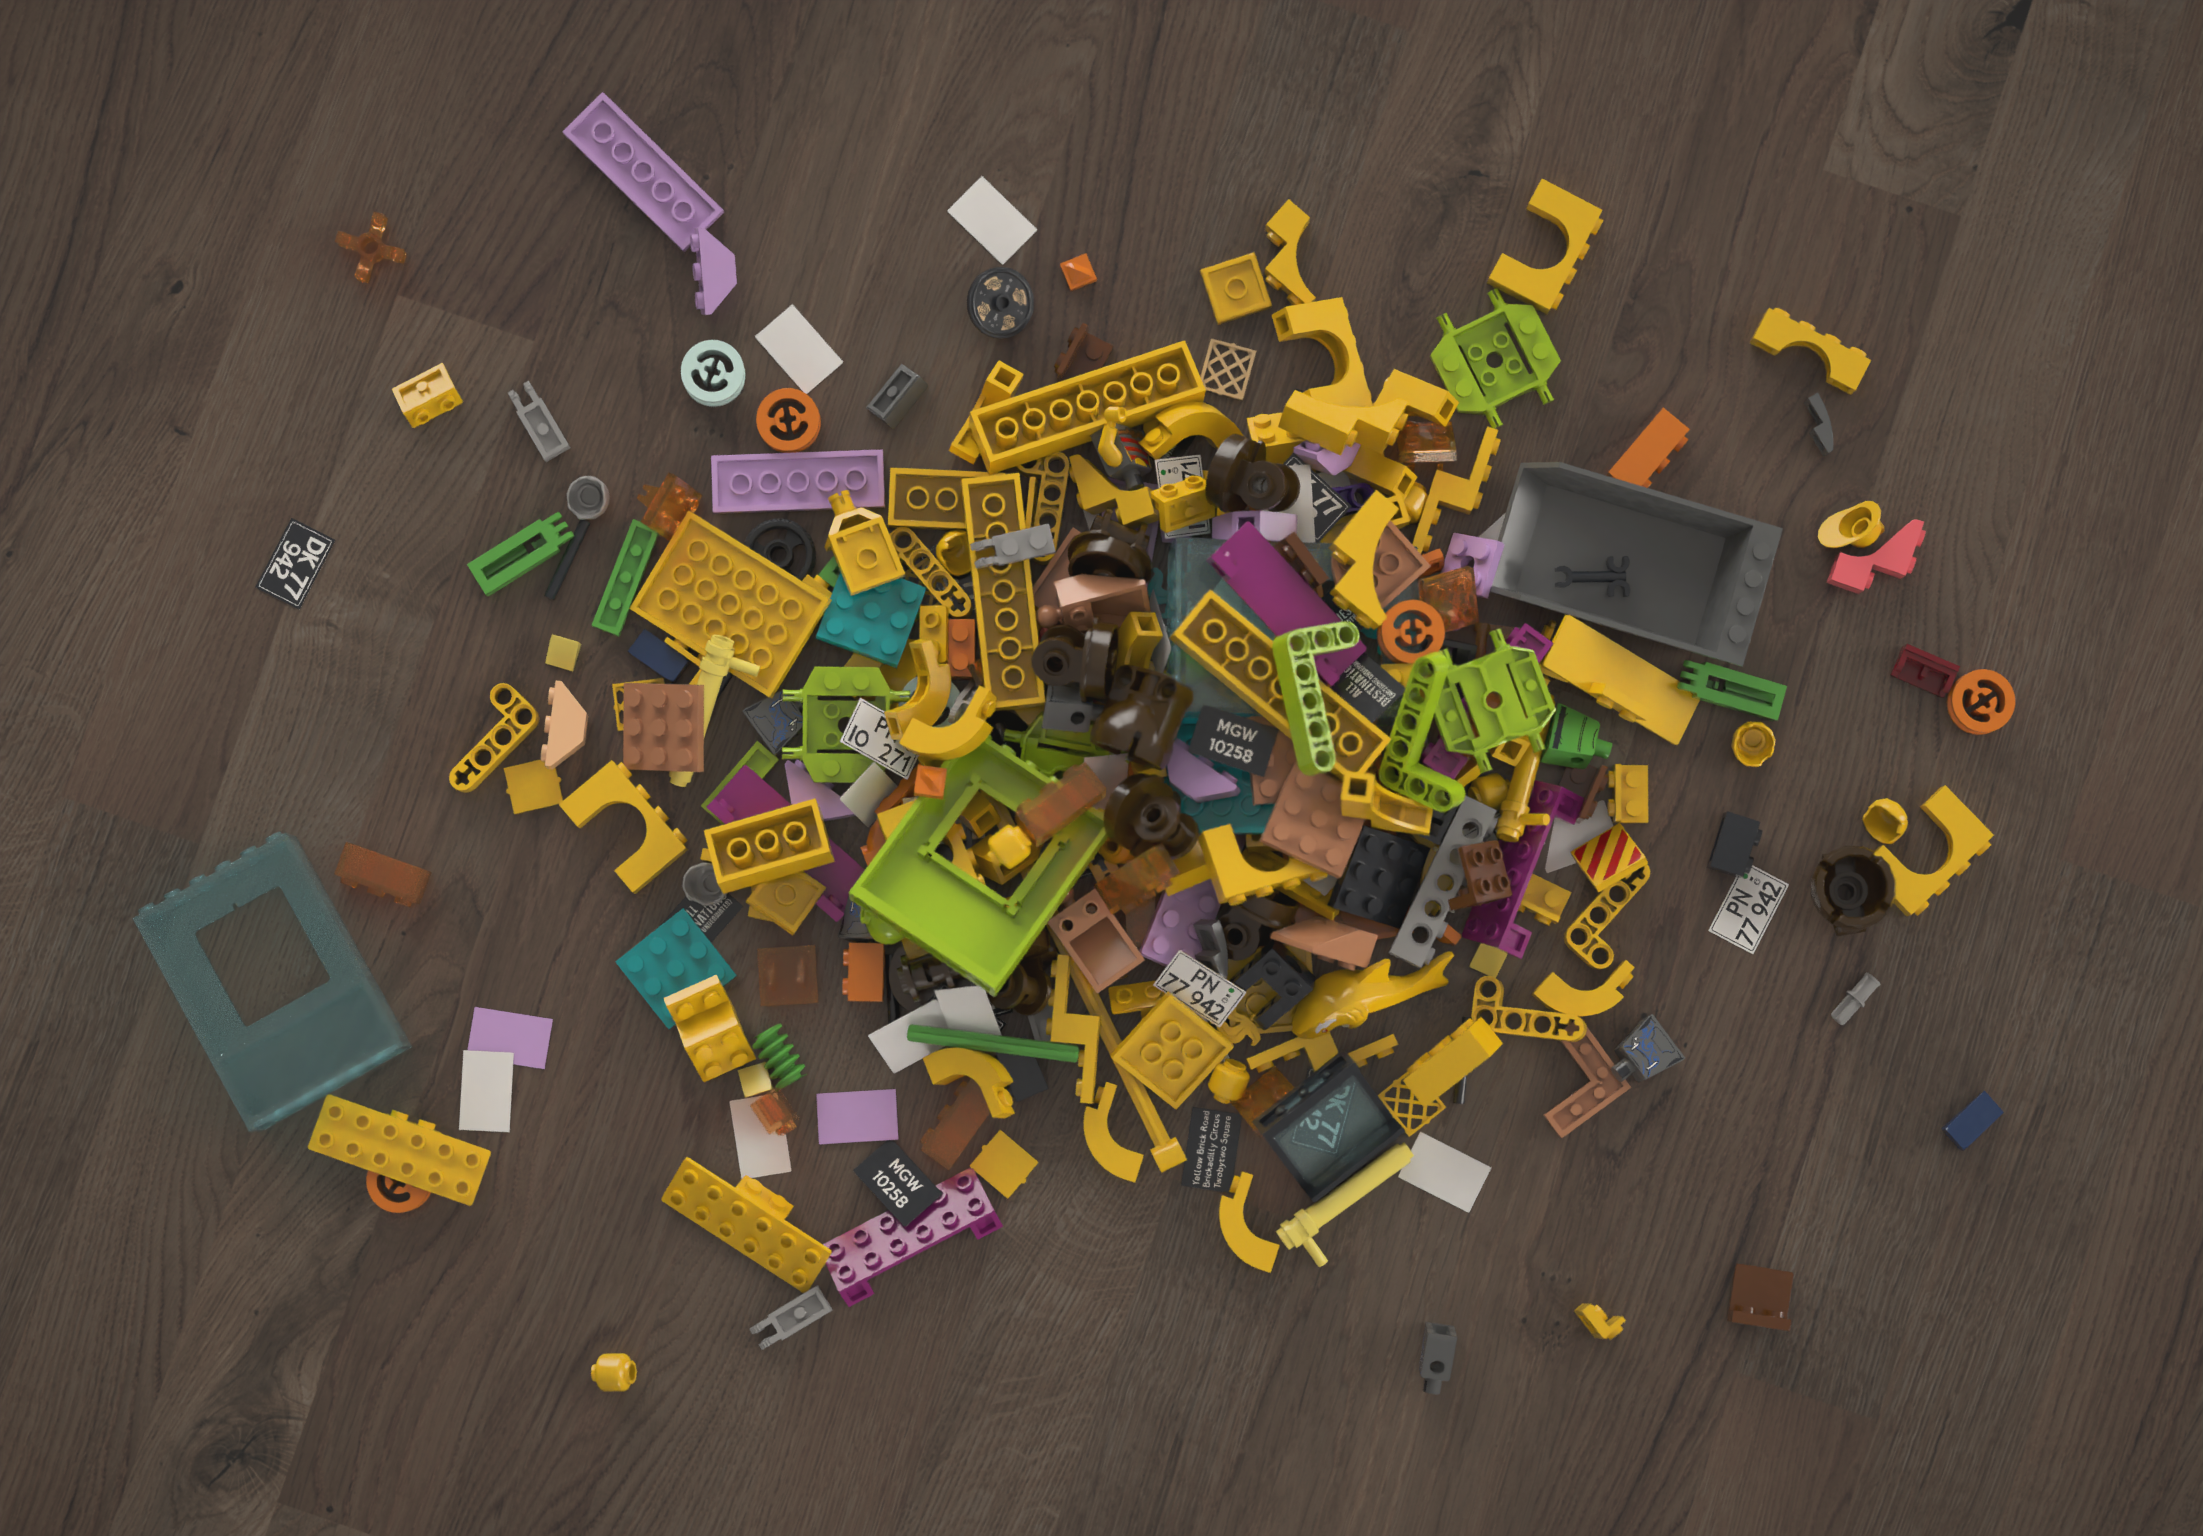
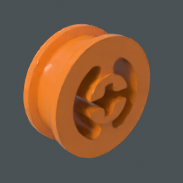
[756,388,821,453]
[1377,600,1445,664]
[1947,669,2015,735]
[366,1170,431,1213]

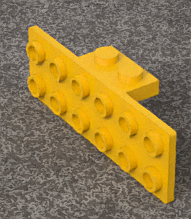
[1541,615,1700,745]
[308,1094,491,1206]
[661,1157,832,1293]

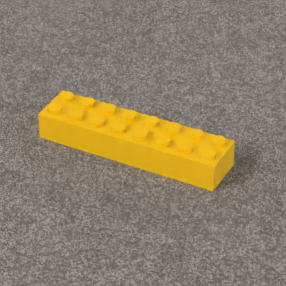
[969,340,1206,475]
[961,473,1045,711]
[1169,589,1391,782]

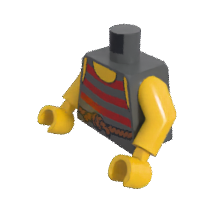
[1090,407,1160,491]

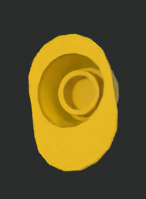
[1818,501,1885,548]

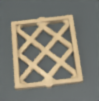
[1200,338,1256,401]

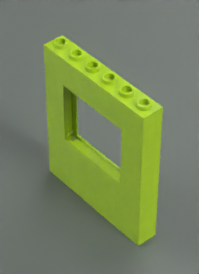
[849,735,1108,997]

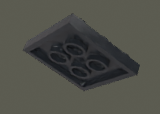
[1327,825,1430,929]

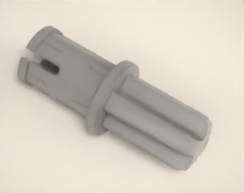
[1831,972,1881,1025]

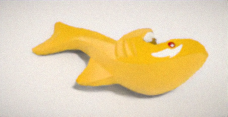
[1292,951,1454,1039]

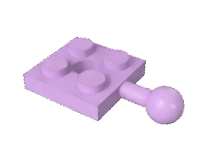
[1436,533,1505,631]

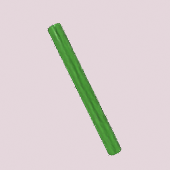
[907,1024,1079,1062]

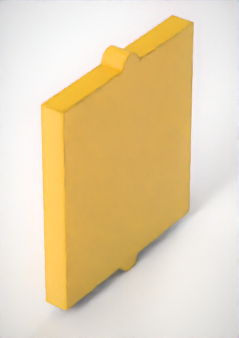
[504,759,563,814]
[970,1130,1039,1199]

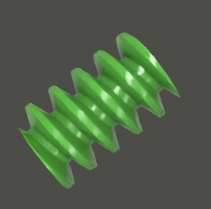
[752,1023,807,1090]

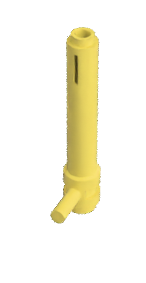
[669,635,760,787]
[1276,1142,1414,1267]

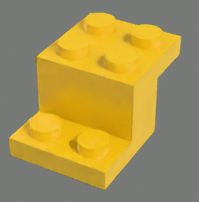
[1247,412,1316,473]
[664,975,756,1082]

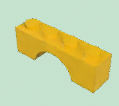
[1750,308,1871,395]

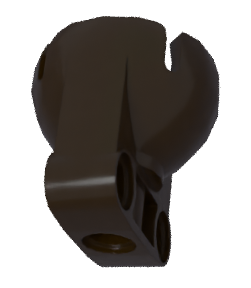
[1090,665,1194,770]
[1811,846,1896,936]

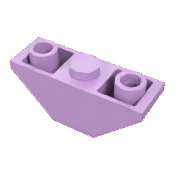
[690,228,737,315]
[1294,440,1361,476]
[1212,511,1297,547]
[1167,738,1241,803]
[785,759,856,821]

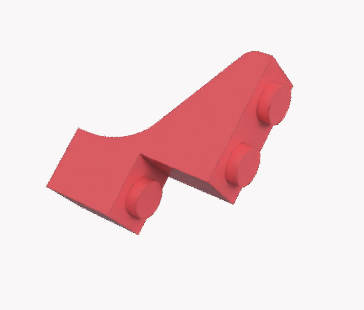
[1827,519,1926,594]

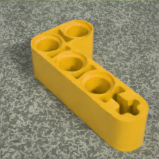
[1016,452,1069,565]
[889,527,973,619]
[449,683,540,793]
[1563,864,1650,970]
[1471,976,1587,1042]

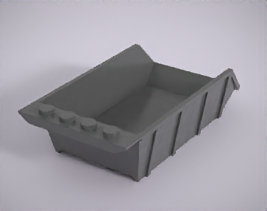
[1490,462,1783,667]

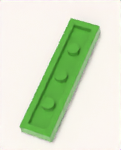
[591,519,661,637]

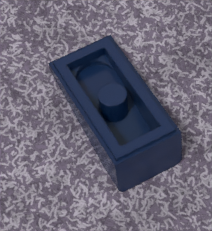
[628,628,691,684]
[1941,1091,2004,1151]

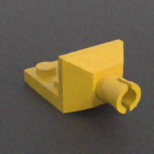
[825,490,905,596]

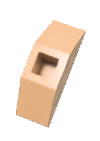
[541,681,588,770]

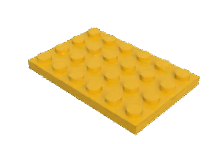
[629,511,832,698]

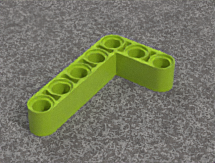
[1272,621,1359,776]
[1379,652,1465,812]

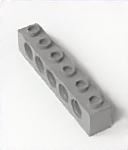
[1388,795,1498,968]

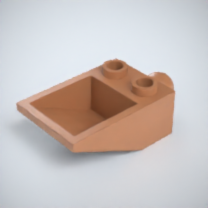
[1036,574,1151,634]
[1048,887,1145,993]
[1270,916,1378,970]

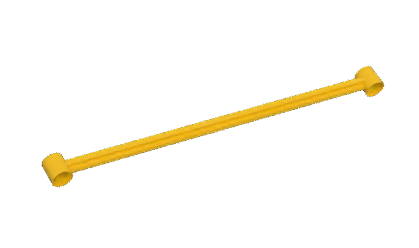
[979,789,1187,1173]

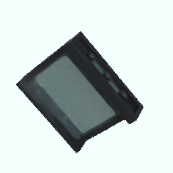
[1252,1049,1405,1203]

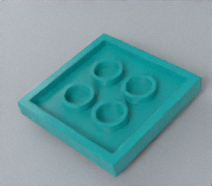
[816,571,926,668]
[616,908,737,1030]

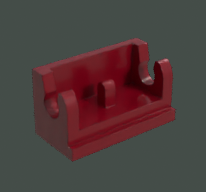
[1890,644,1960,698]

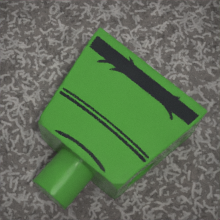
[1540,703,1612,769]

